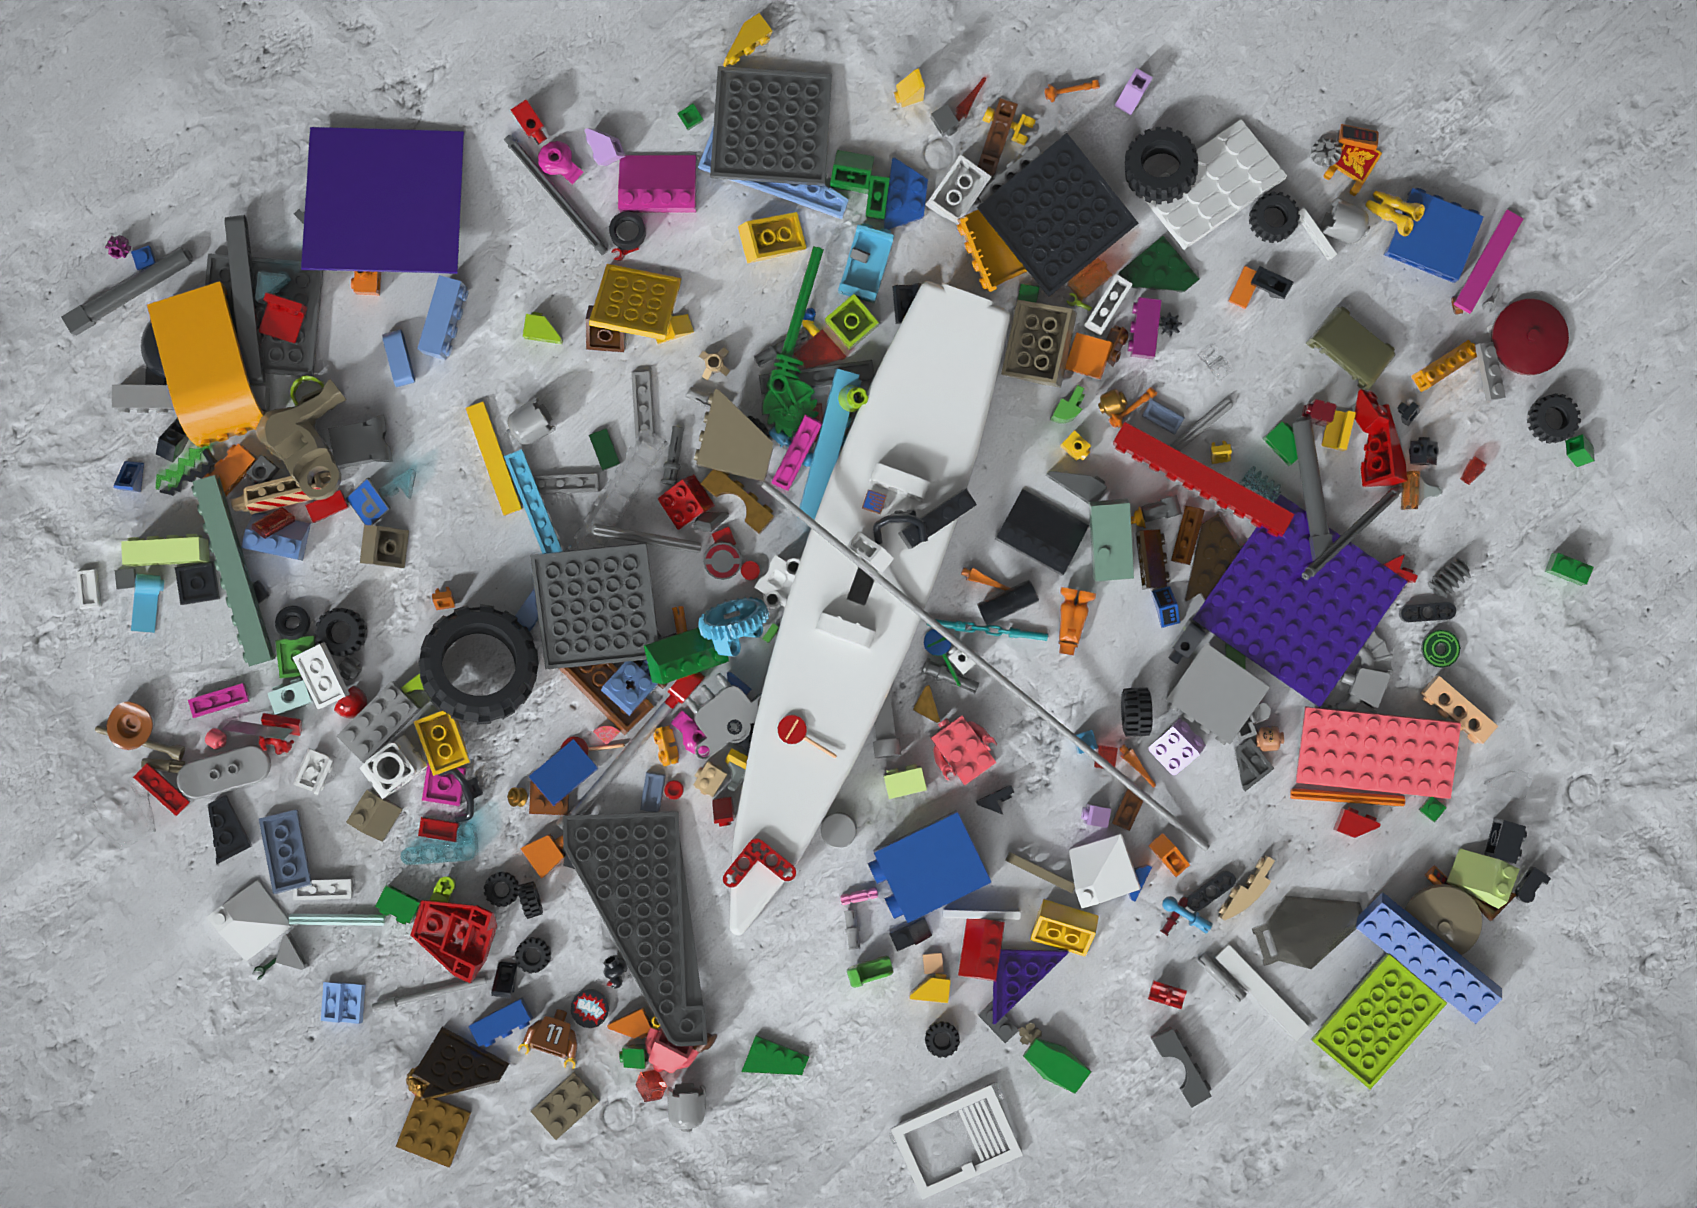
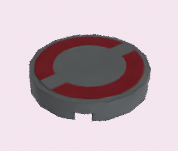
[703,541,742,580]

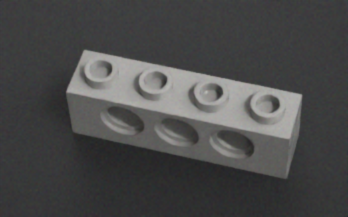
[977,145,1042,203]

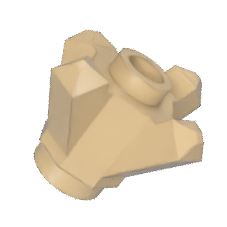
[699,347,730,381]

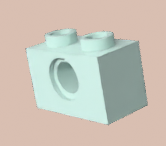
[268,678,314,715]

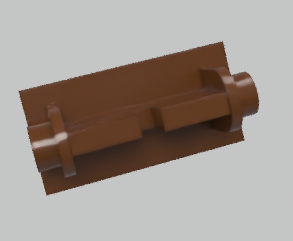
[1106,325,1129,367]

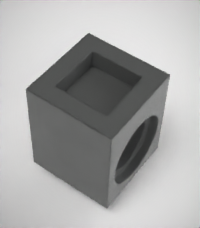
[930,104,959,137]
[246,455,280,485]

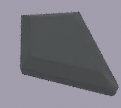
[693,512,729,532]

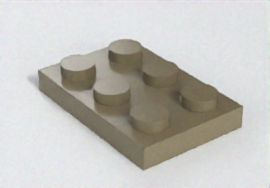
[530,1072,600,1140]

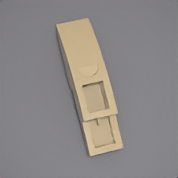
[1219,855,1275,920]

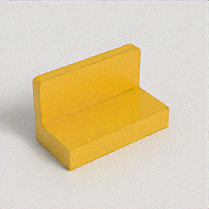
[1321,410,1356,451]

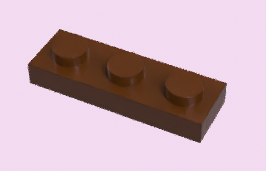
[1171,506,1205,565]

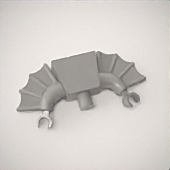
[1322,631,1393,713]

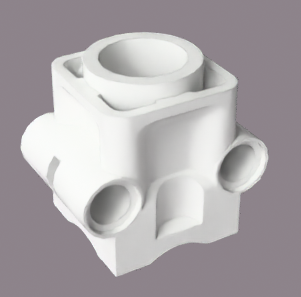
[754,555,800,609]
[360,735,427,799]

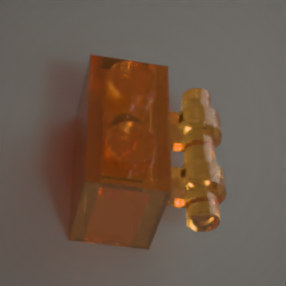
[1067,258,1112,302]

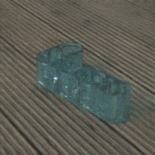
[400,823,478,865]

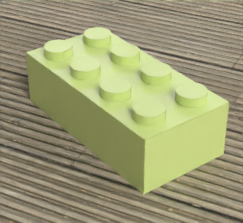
[121,534,210,567]

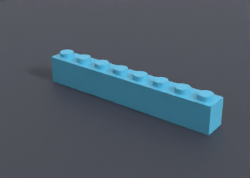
[797,369,861,519]

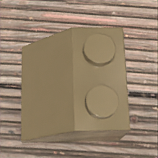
[360,525,409,568]
[346,789,403,842]

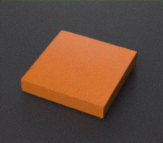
[1065,333,1113,380]

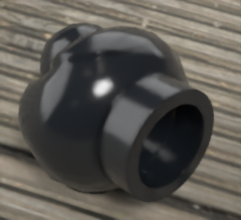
[603,955,628,989]

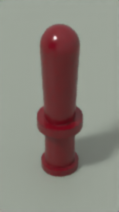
[1160,897,1188,936]

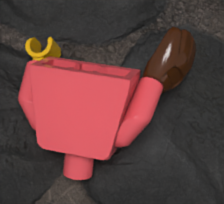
[645,1016,717,1073]

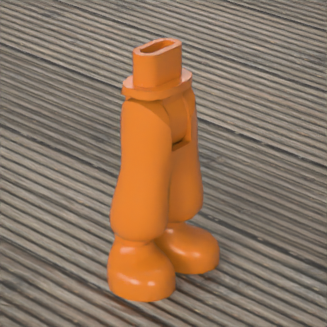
[1058,587,1096,656]

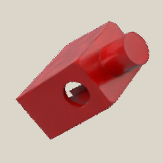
[511,100,547,145]

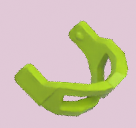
[290,376,325,406]

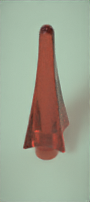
[955,77,987,122]

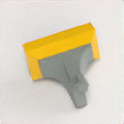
[725,748,748,792]

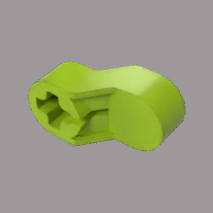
[430,876,456,902]

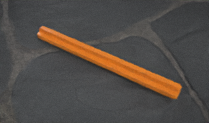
[1290,788,1405,806]

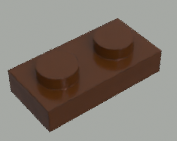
[1112,788,1143,831]

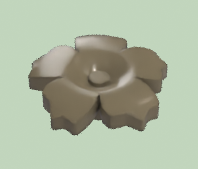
[1019,1022,1042,1045]

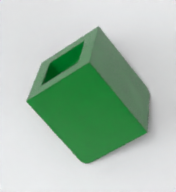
[1565,434,1595,467]

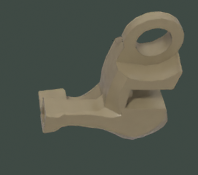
[256,379,347,500]

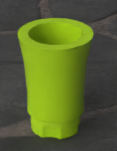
[838,385,868,412]

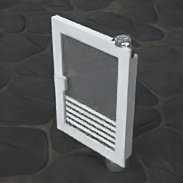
[889,1082,1023,1199]

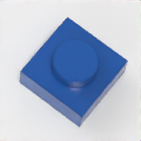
[131,246,156,271]

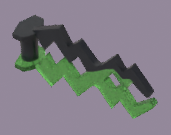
[155,446,218,496]

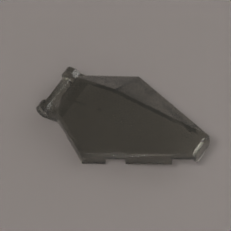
[1252,895,1363,969]

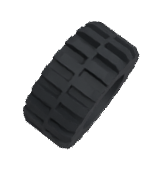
[1124,127,1198,204]

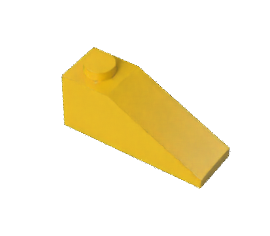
[894,68,925,107]

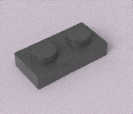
[978,1002,1019,1043]

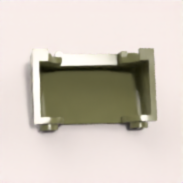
[1306,306,1396,390]

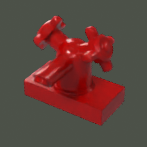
[259,713,302,755]

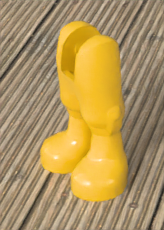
[1365,191,1425,237]

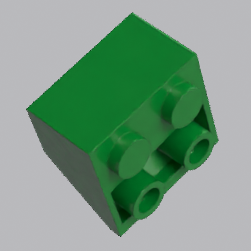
[830,150,875,194]

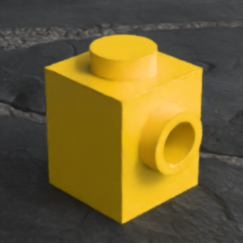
[1060,430,1091,462]

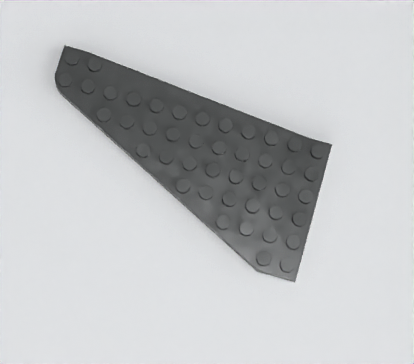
[562,812,707,1046]

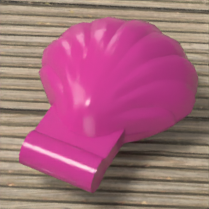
[538,141,584,185]
[671,710,709,754]

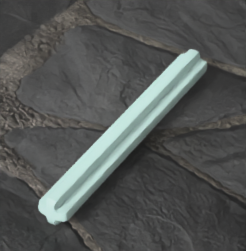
[289,914,385,926]

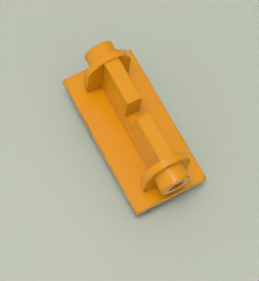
[653,725,680,766]

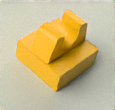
[1210,440,1232,464]

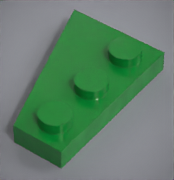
[741,1035,809,1075]

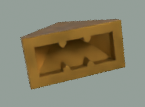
[913,685,940,723]

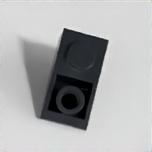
[156,417,189,463]

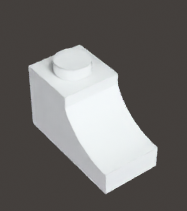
[846,531,894,574]

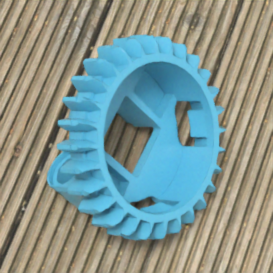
[698,597,769,656]

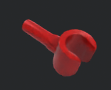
[611,247,639,261]

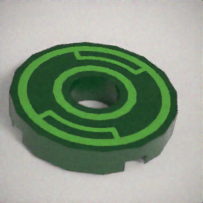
[1421,630,1461,668]

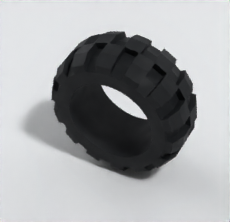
[419,604,539,725]

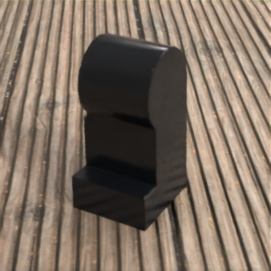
[1515,866,1551,903]

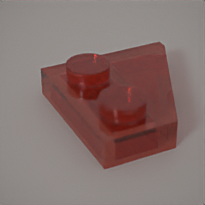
[794,329,847,369]

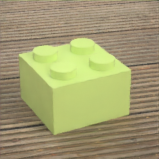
[883,764,927,799]

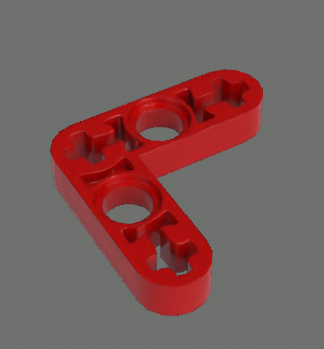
[723,838,796,888]

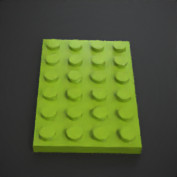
[1311,953,1447,1090]

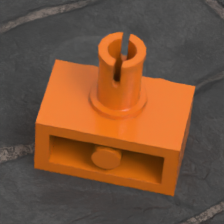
[351,271,381,296]

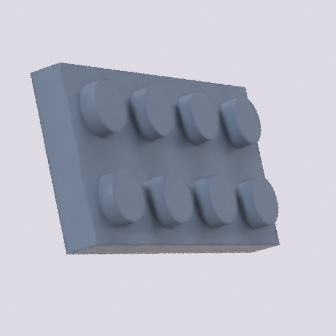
[259,810,313,894]

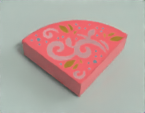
[593,726,621,745]

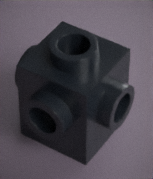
[1409,437,1439,466]

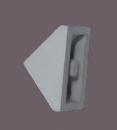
[275,933,309,970]

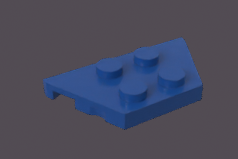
[884,157,928,230]

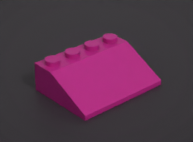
[618,155,696,213]

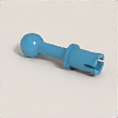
[769,426,813,467]
[1162,896,1213,933]

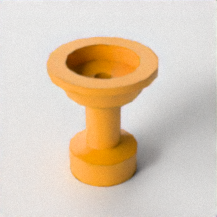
[1131,506,1146,529]

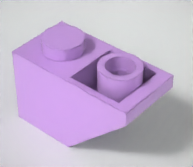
[1115,68,1153,115]
[585,128,625,166]
[1081,804,1111,828]

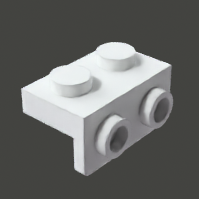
[293,748,334,795]

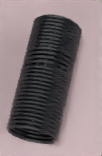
[977,580,1039,625]

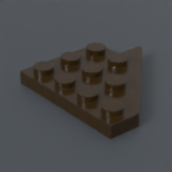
[1184,514,1241,602]
[412,1026,510,1101]

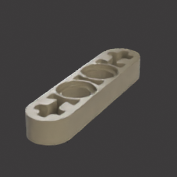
[1005,852,1075,893]

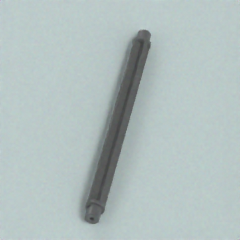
[504,135,608,255]
[1302,485,1403,580]

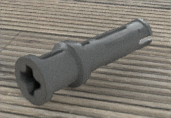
[661,426,684,485]
[921,658,980,694]

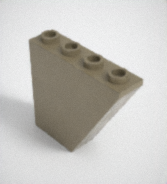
[694,389,774,482]

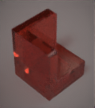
[1094,745,1118,769]
[636,1070,667,1102]

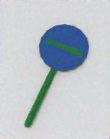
[923,629,961,686]

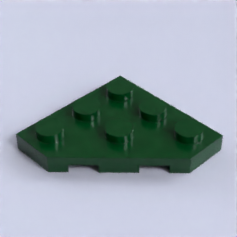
[1119,236,1200,292]

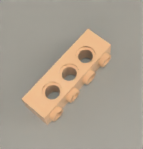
[1420,676,1498,744]

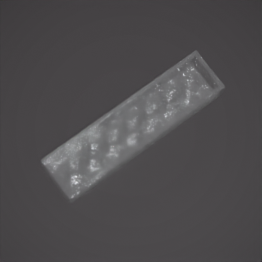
[565,428,668,551]

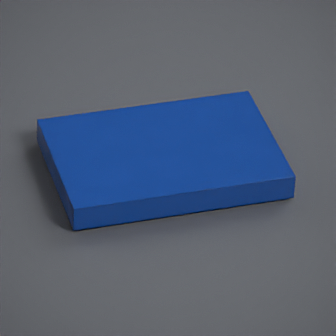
[529,739,598,806]

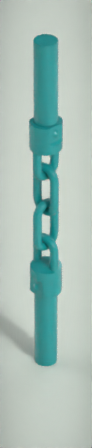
[927,619,1048,641]

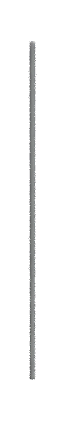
[761,480,1210,851]

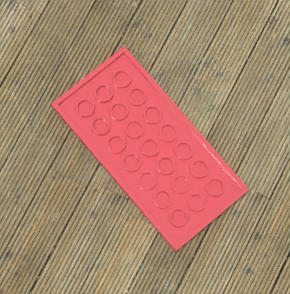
[1296,706,1461,799]

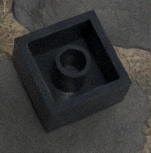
[1484,818,1527,864]

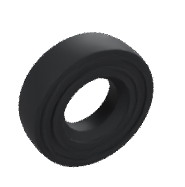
[275,606,311,640]

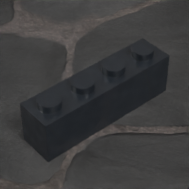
[898,488,977,549]

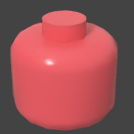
[205,728,227,750]

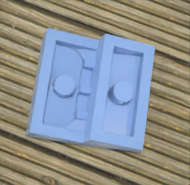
[321,982,365,1024]

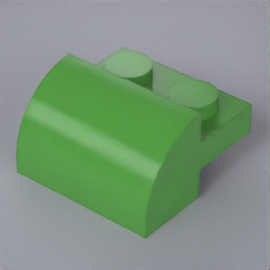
[1050,385,1085,424]

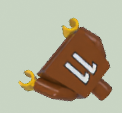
[518,1009,578,1069]

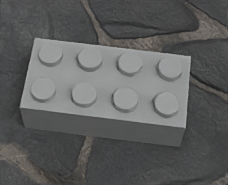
[337,681,422,763]

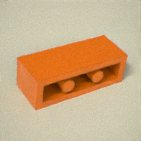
[203,444,257,497]

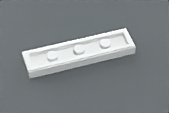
[942,909,1021,920]

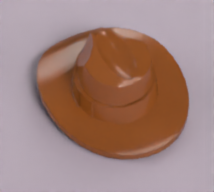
[107,701,153,750]

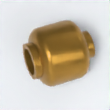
[1098,389,1128,417]

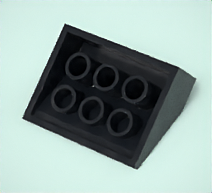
[995,489,1090,576]

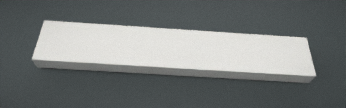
[1214,944,1310,1041]

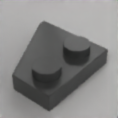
[1235,738,1274,792]

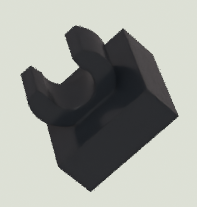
[1397,402,1420,426]

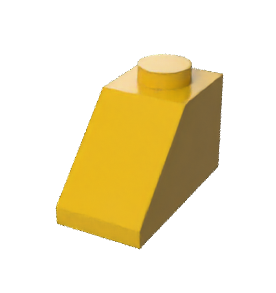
[909,973,951,1003]

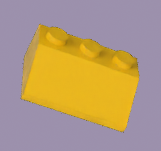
[1030,899,1099,956]

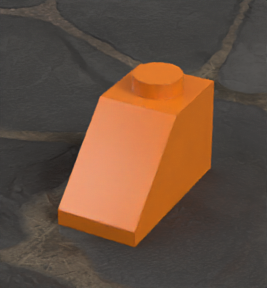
[1149,833,1190,877]
[607,1007,653,1039]

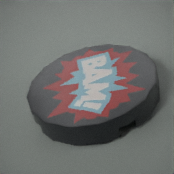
[570,989,609,1028]

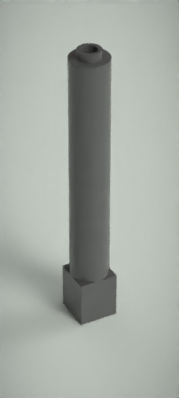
[61,247,193,336]
[1292,417,1333,561]

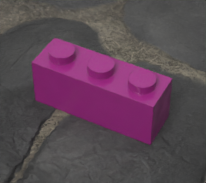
[1128,297,1162,359]

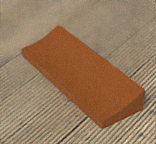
[558,663,654,736]

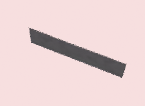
[222,720,293,740]

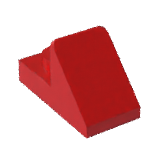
[1381,554,1418,583]

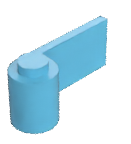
[131,574,164,633]

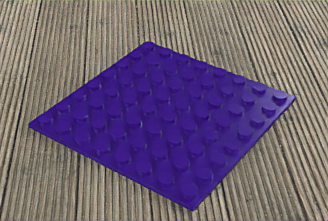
[301,127,464,274]
[1192,494,1408,708]

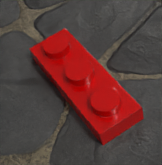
[133,762,191,816]

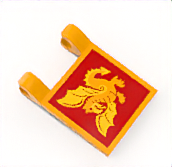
[1323,144,1382,196]

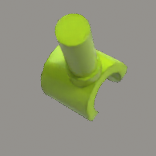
[1066,293,1092,311]

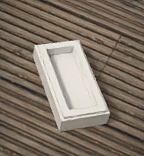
[76,569,101,609]

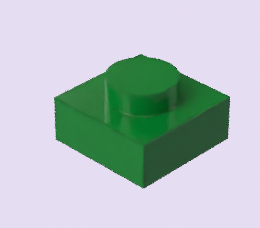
[677,104,704,131]
[1419,797,1447,823]

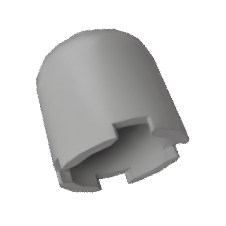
[1321,197,1370,244]
[507,397,556,445]
[667,1083,706,1132]

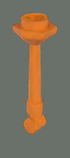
[1045,80,1100,102]
[1108,387,1157,428]

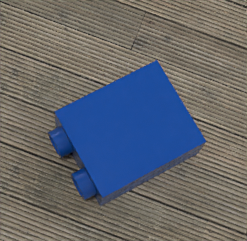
[867,811,992,923]

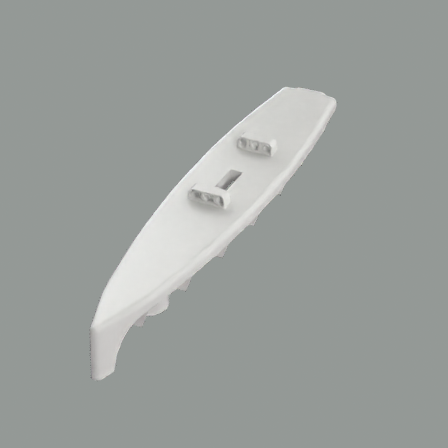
[729,281,1010,935]

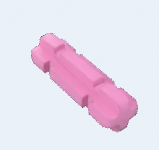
[840,887,878,905]

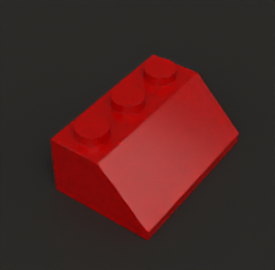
[958,918,1005,982]

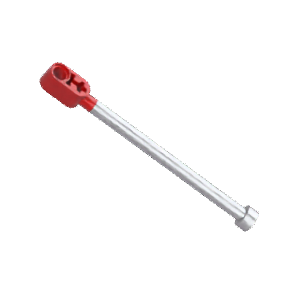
[556,672,705,829]

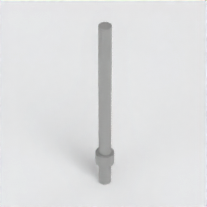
[372,976,487,1011]

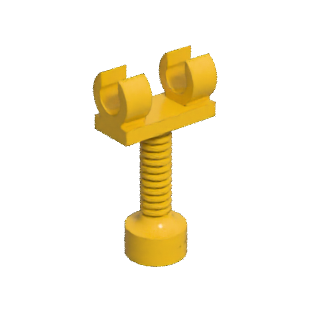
[982,106,1036,146]

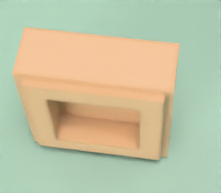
[922,952,944,974]

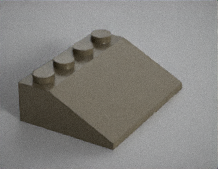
[1001,300,1077,388]

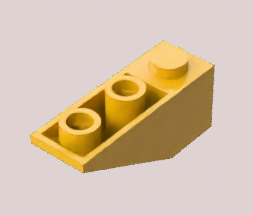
[723,13,773,67]

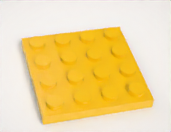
[589,264,681,340]

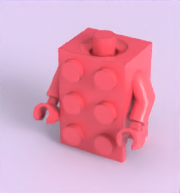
[930,715,997,785]

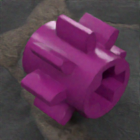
[105,235,132,259]

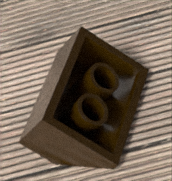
[1135,529,1170,590]

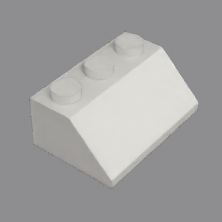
[925,154,991,224]

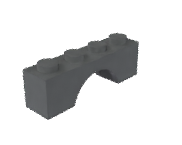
[1151,1026,1212,1108]

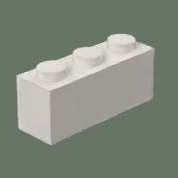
[1084,274,1132,336]

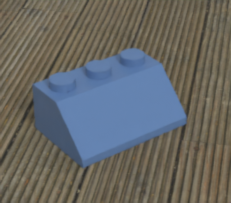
[241,513,311,561]

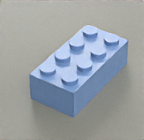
[417,275,468,360]

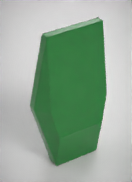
[1023,1038,1091,1094]

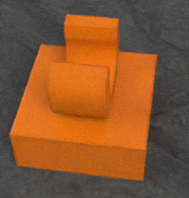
[432,587,455,610]

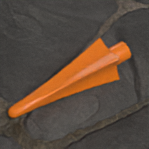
[961,568,1010,590]
[1119,744,1156,787]

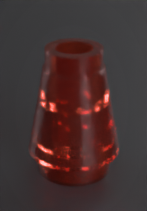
[1460,456,1487,485]

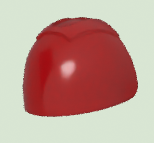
[334,685,368,719]

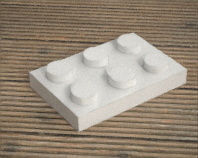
[293,642,350,709]

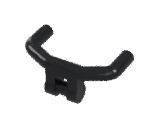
[873,510,928,544]
[438,768,483,823]

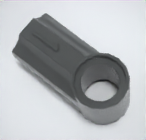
[1141,495,1182,523]

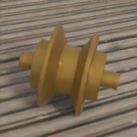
[507,787,528,807]

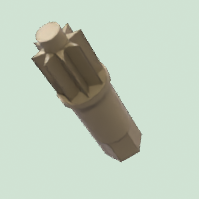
[141,758,185,773]

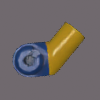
[802,308,820,337]

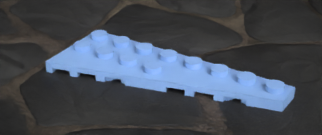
[698,126,849,219]

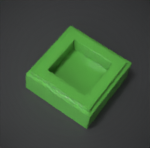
[762,623,779,643]

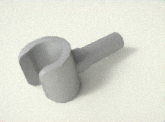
[1482,287,1500,313]

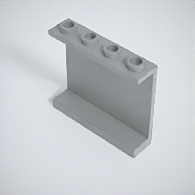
[1166,643,1270,745]

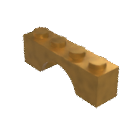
[701,469,774,534]

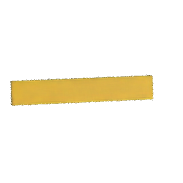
[465,402,522,516]

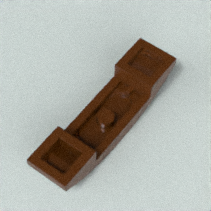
[977,98,1018,177]

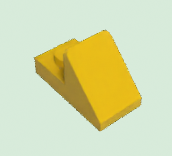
[656,314,694,344]

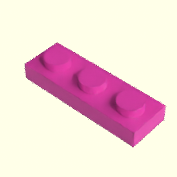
[188,683,250,718]

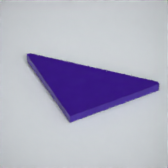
[992,949,1068,1024]

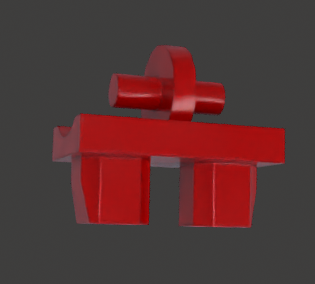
[1148,980,1187,1010]

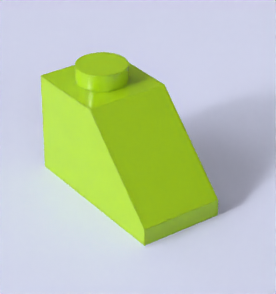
[523,312,563,345]

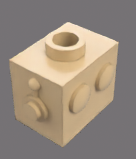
[693,762,728,797]

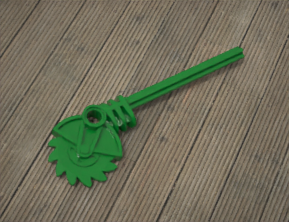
[761,246,824,437]

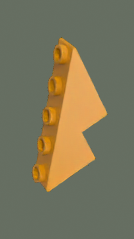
[1411,340,1477,392]

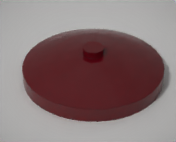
[1491,299,1569,376]

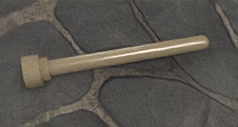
[95,725,185,761]

